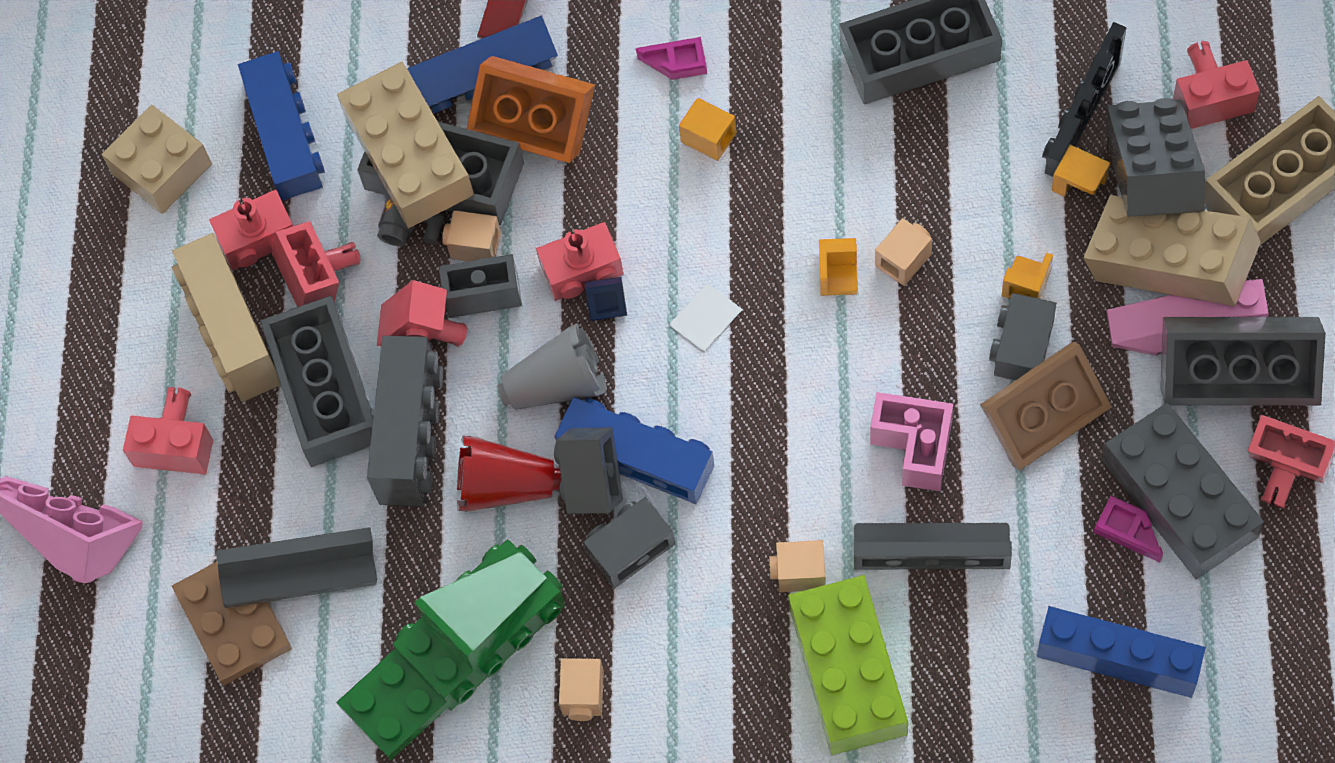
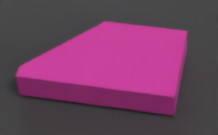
[636,37,707,80]
[1094,496,1163,563]

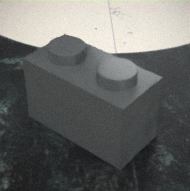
[439,254,522,318]
[989,293,1057,380]
[554,427,623,514]
[583,497,675,589]

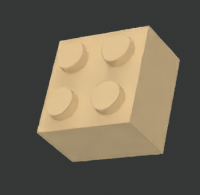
[101,104,212,214]

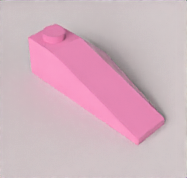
[1106,279,1269,356]
[0,476,143,583]

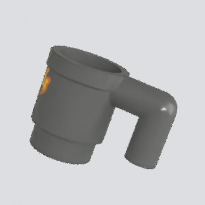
[377,194,444,246]

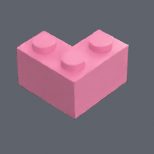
[870,392,953,491]

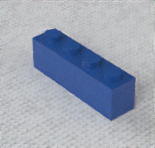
[407,15,558,114]
[237,51,325,201]
[554,397,715,504]
[1037,606,1206,698]

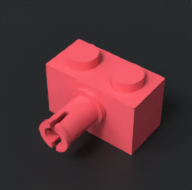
[1173,41,1260,129]
[209,189,293,270]
[272,221,360,307]
[536,222,624,301]
[377,280,467,347]
[123,387,214,475]
[1248,415,1335,509]

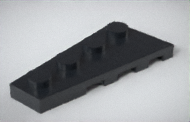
[1042,22,1127,177]

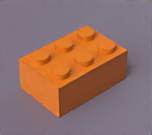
[467,56,595,163]

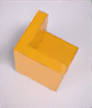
[679,98,737,161]
[1052,145,1110,197]
[819,238,858,296]
[1001,252,1053,299]

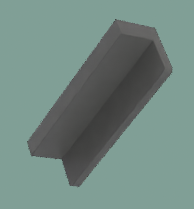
[854,523,1012,570]
[216,527,377,608]

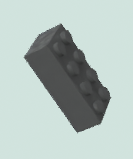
[839,0,1002,105]
[1107,98,1205,217]
[357,121,524,226]
[260,296,374,467]
[1160,317,1326,406]
[367,336,443,507]
[1102,402,1264,580]

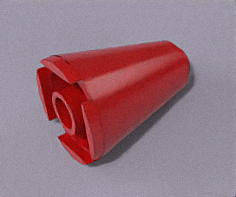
[457,435,561,512]

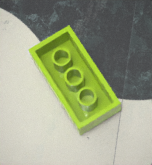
[788,575,908,756]

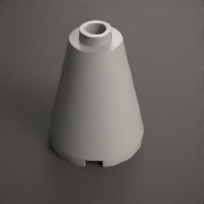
[497,323,607,410]

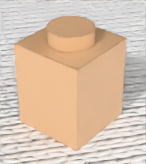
[443,211,501,261]
[875,218,932,286]
[769,540,826,592]
[559,658,604,721]

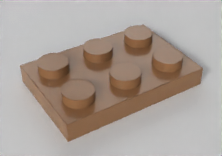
[980,342,1112,470]
[172,562,292,686]

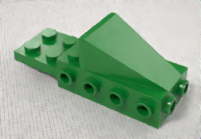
[336,539,565,761]

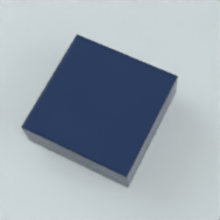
[585,277,627,321]

